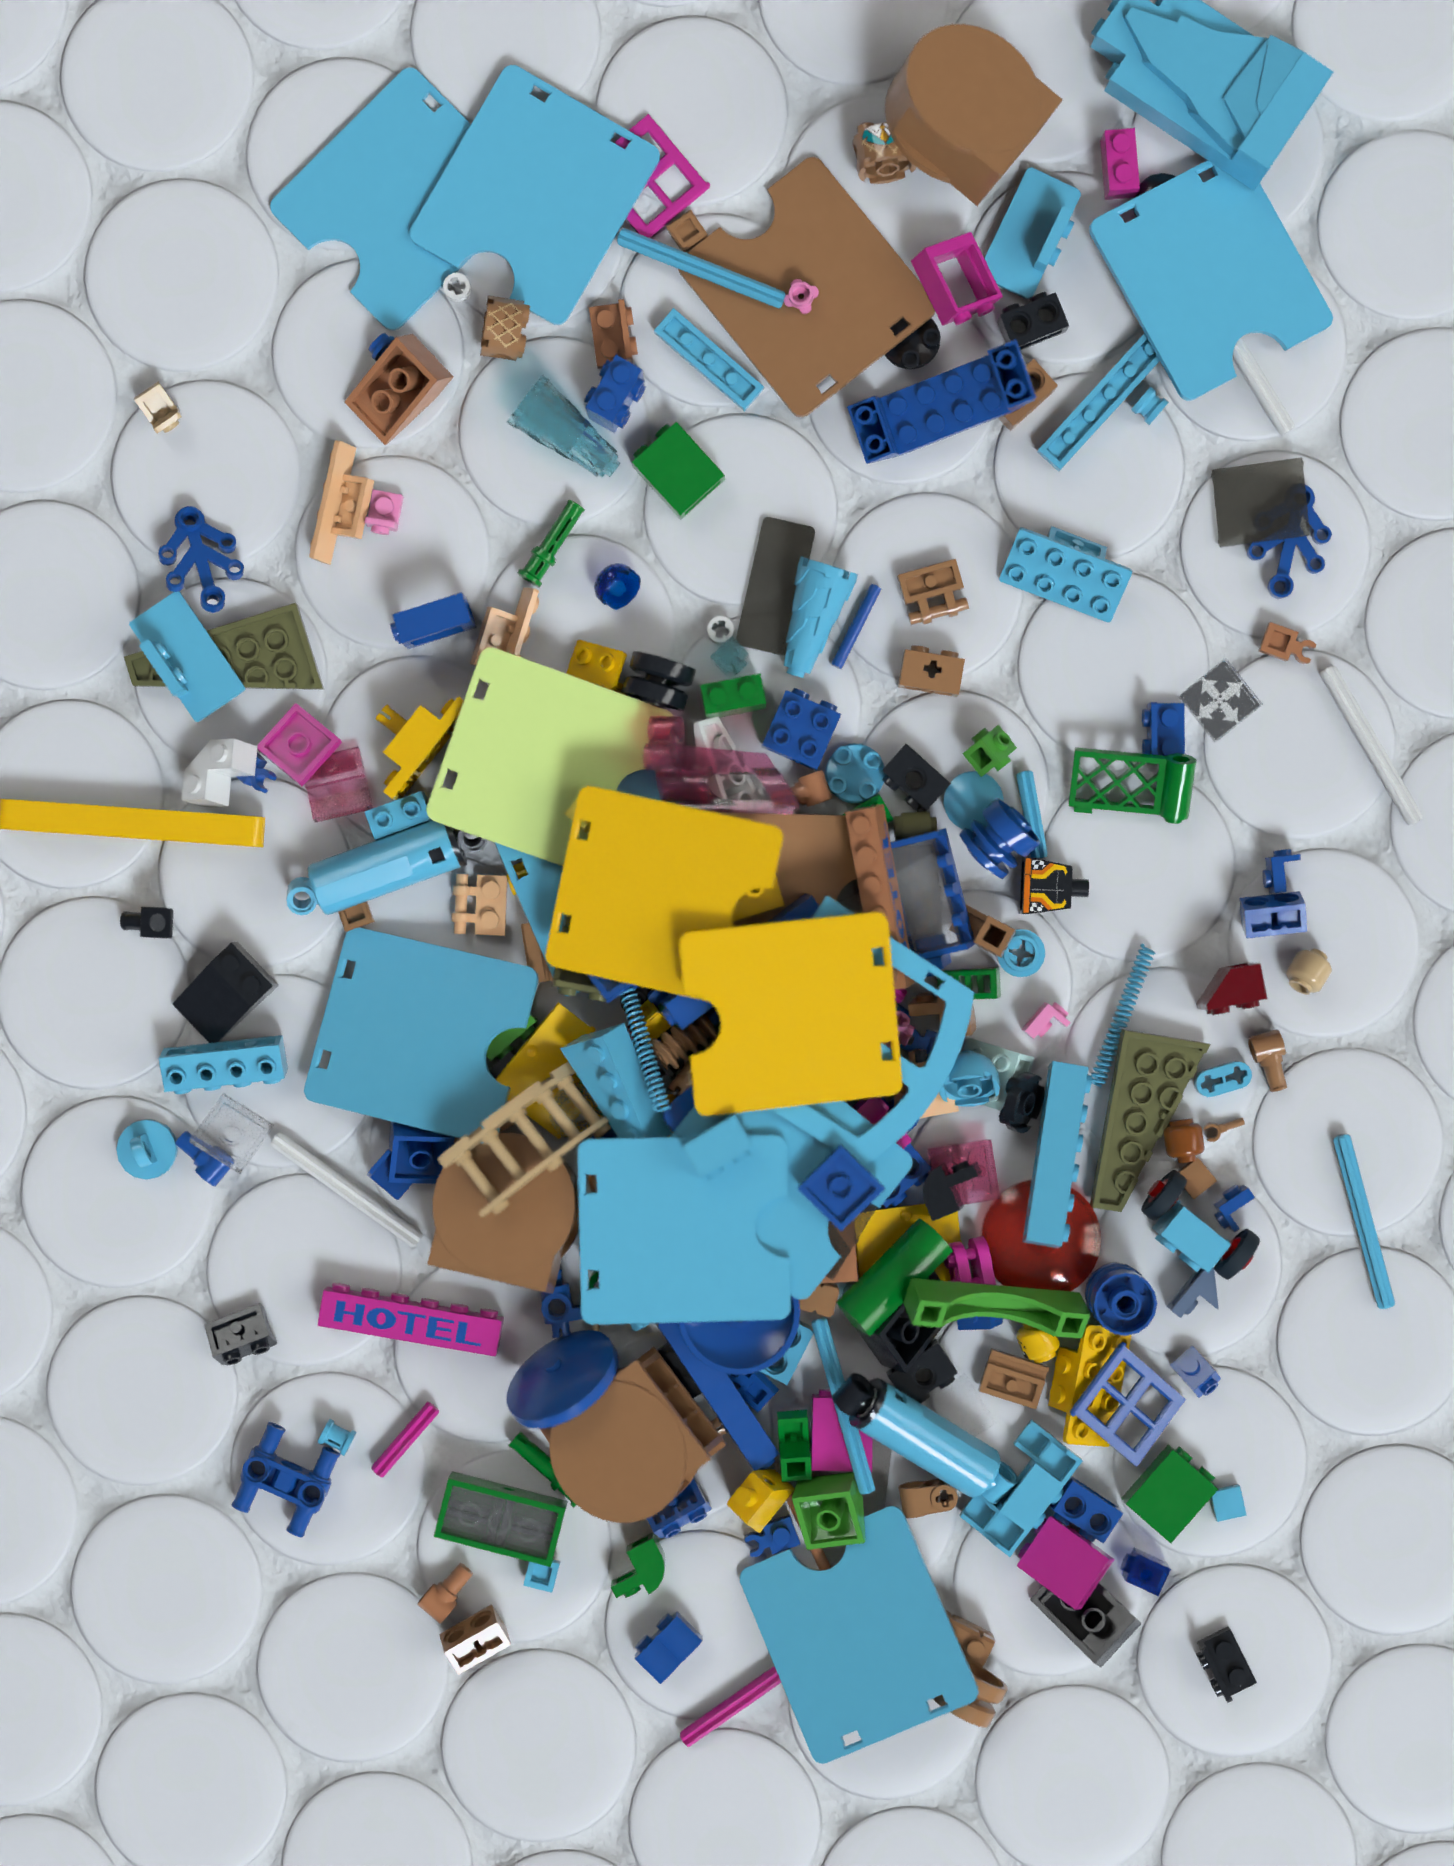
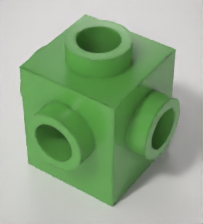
[962,725,1017,777]

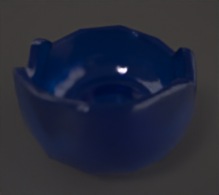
[594,563,641,610]

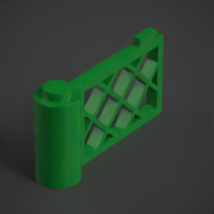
[1069,747,1197,824]

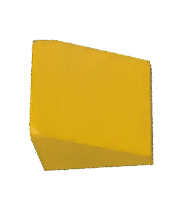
[629,1000,670,1043]

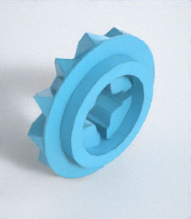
[998,929,1045,977]

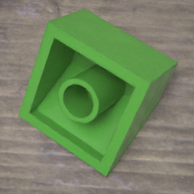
[792,1472,866,1550]

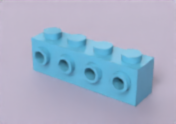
[159,1035,288,1094]

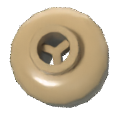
[1286,949,1332,995]

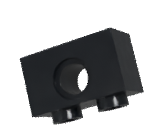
[881,744,951,812]
[886,1339,958,1403]

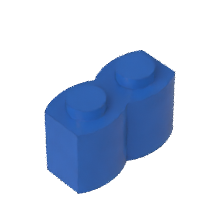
[634,1611,703,1684]

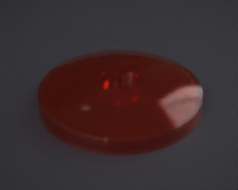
[980,1179,1101,1292]

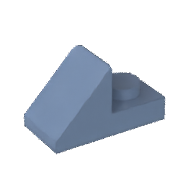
[1167,1267,1219,1318]

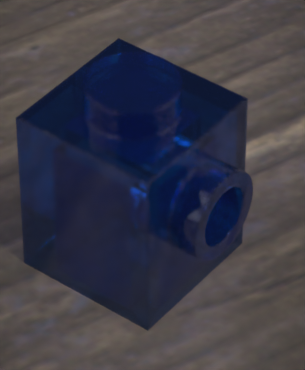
[1120,1547,1171,1596]

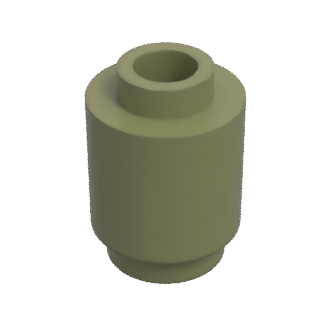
[893,811,937,842]

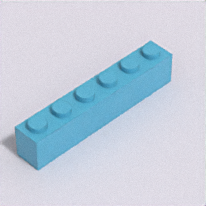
[1022,1061,1092,1248]

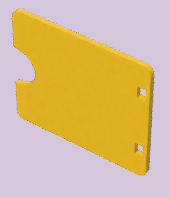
[545,786,784,1001]
[679,912,903,1116]

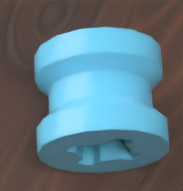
[1131,387,1169,425]

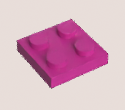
[257,703,342,787]

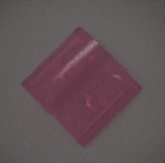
[305,746,373,823]
[927,1139,1000,1205]

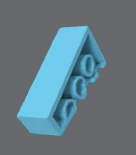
[560,1023,672,1138]

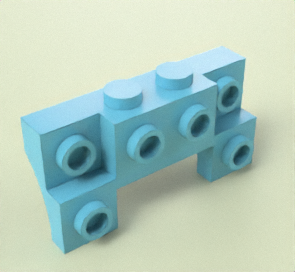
[959,1419,1083,1557]

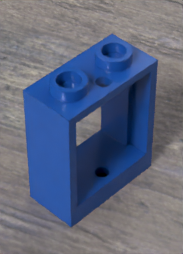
[390,592,477,650]

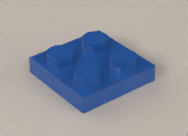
[797,1144,885,1231]

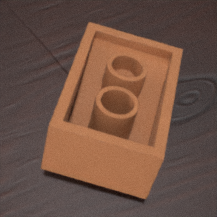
[344,334,453,445]

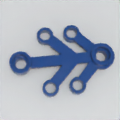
[1247,483,1332,599]
[158,506,244,613]

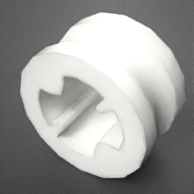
[443,273,471,303]
[707,616,734,644]

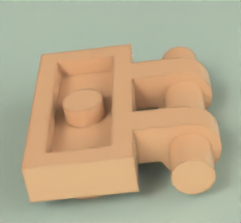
[451,874,508,936]

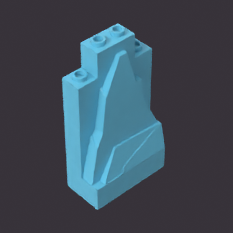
[1090,0,1334,191]

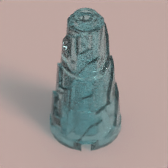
[506,374,621,477]

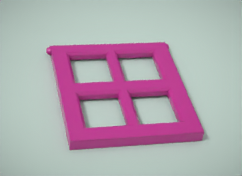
[614,114,710,238]

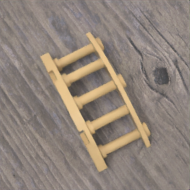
[437,1062,611,1217]

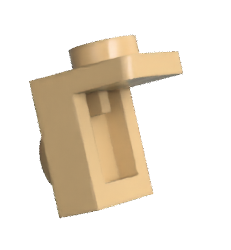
[134,381,182,433]

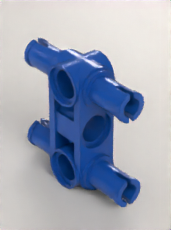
[231,1422,340,1537]

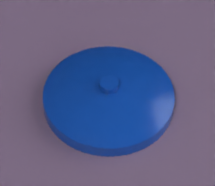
[678,1295,800,1375]
[506,1330,619,1429]

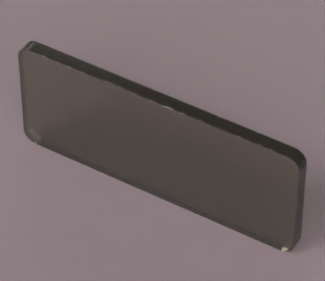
[736,517,815,656]

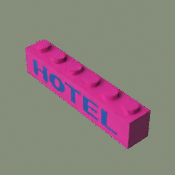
[317,1283,504,1357]

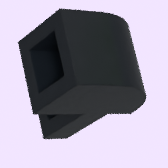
[923,1160,982,1221]

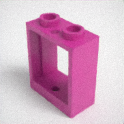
[911,232,1003,326]

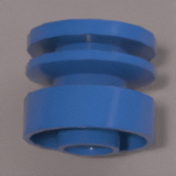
[959,798,1040,879]
[1084,1262,1157,1336]

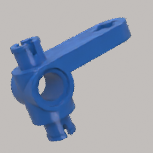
[540,1269,583,1338]

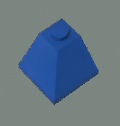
[388,1121,454,1184]

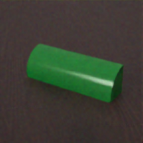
[836,1218,953,1337]

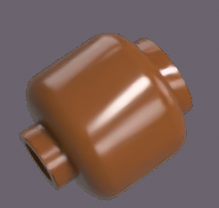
[1163,1118,1205,1163]

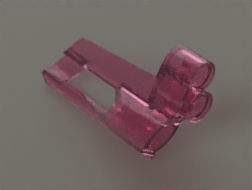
[643,716,799,814]

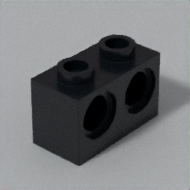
[997,292,1069,350]

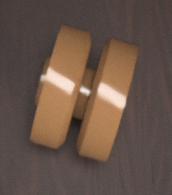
[933,1661,1008,1728]

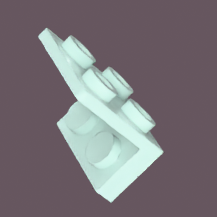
[964,1038,1035,1111]

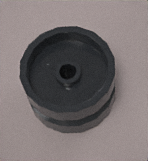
[621,651,696,711]

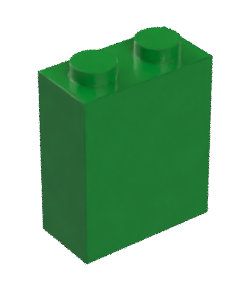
[632,422,725,520]
[700,673,766,719]
[1122,1444,1218,1543]

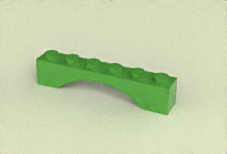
[903,1278,1091,1339]

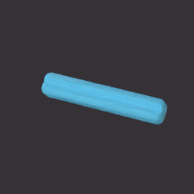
[1016,770,1048,859]

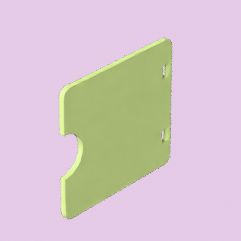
[426,647,675,866]

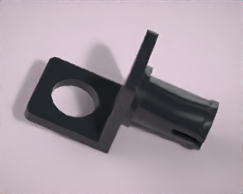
[120,907,173,939]

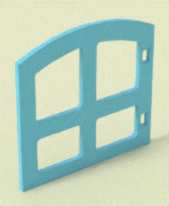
[771,896,974,1166]

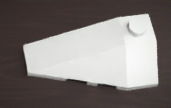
[694,716,772,813]

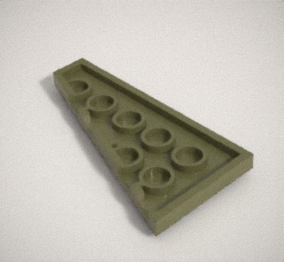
[124,603,324,690]
[1090,1029,1211,1212]

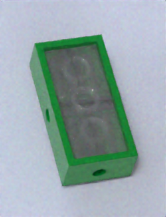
[433,1471,568,1567]

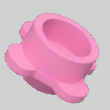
[784,279,819,314]

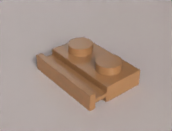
[978,1348,1049,1409]

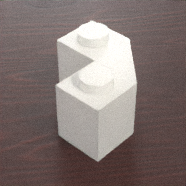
[181,738,258,807]

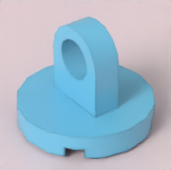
[116,1119,178,1180]

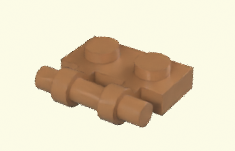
[897,559,969,625]

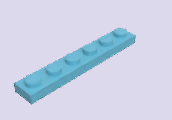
[1037,333,1160,472]

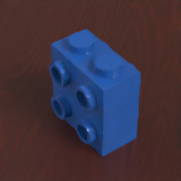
[584,355,646,433]
[762,688,841,771]

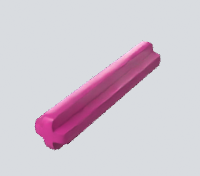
[371,1402,439,1478]

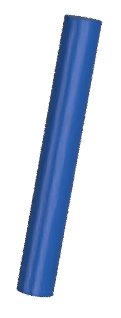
[831,584,881,669]

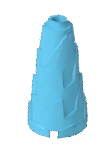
[784,557,858,678]

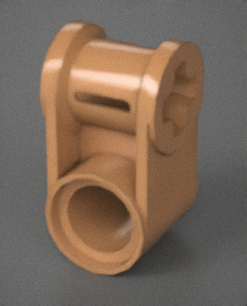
[898,1479,958,1518]

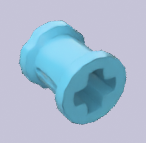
[318,1419,357,1456]

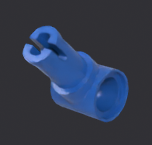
[175,1131,235,1187]

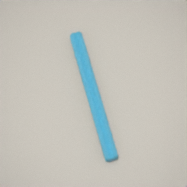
[617,228,786,308]
[1333,1134,1395,1309]
[811,1317,875,1495]

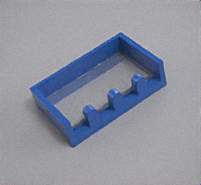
[891,828,976,959]

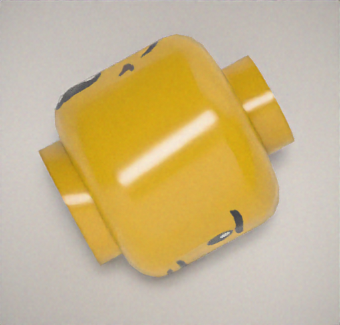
[1016,1323,1060,1363]

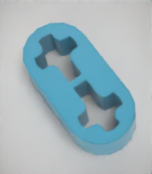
[1194,1061,1252,1097]

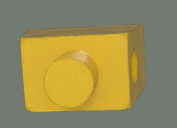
[726,1469,795,1533]

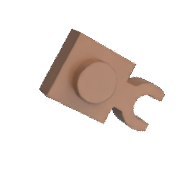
[1258,622,1316,664]

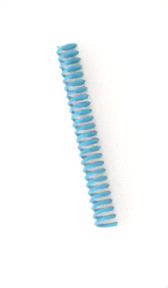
[1091,944,1156,1088]
[620,988,671,1112]

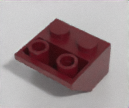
[1196,962,1268,1015]

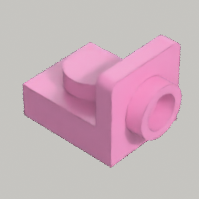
[364,490,404,535]
[1021,1002,1071,1039]

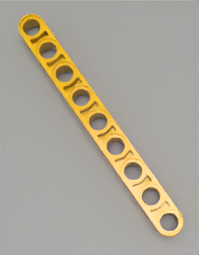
[0,799,266,847]

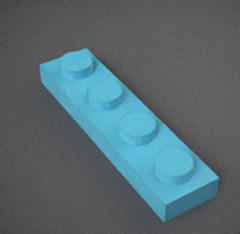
[654,308,764,412]

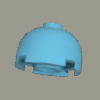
[939,1050,1000,1107]

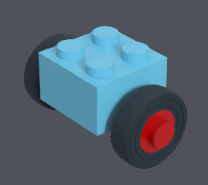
[1141,1170,1260,1280]

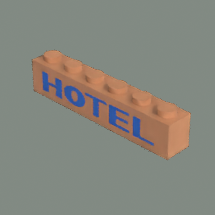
[845,804,915,990]

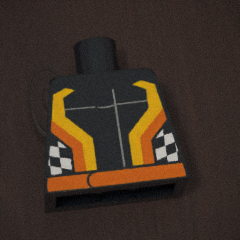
[1019,857,1089,914]

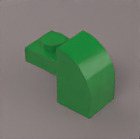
[777,1409,812,1482]
[611,1532,665,1598]

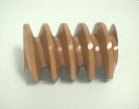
[650,1014,718,1070]

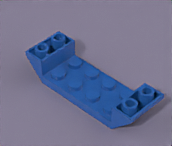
[847,340,1037,464]

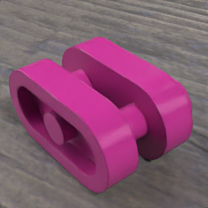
[943,1236,996,1285]

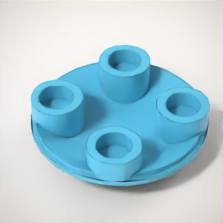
[825,744,885,803]
[943,771,1004,831]

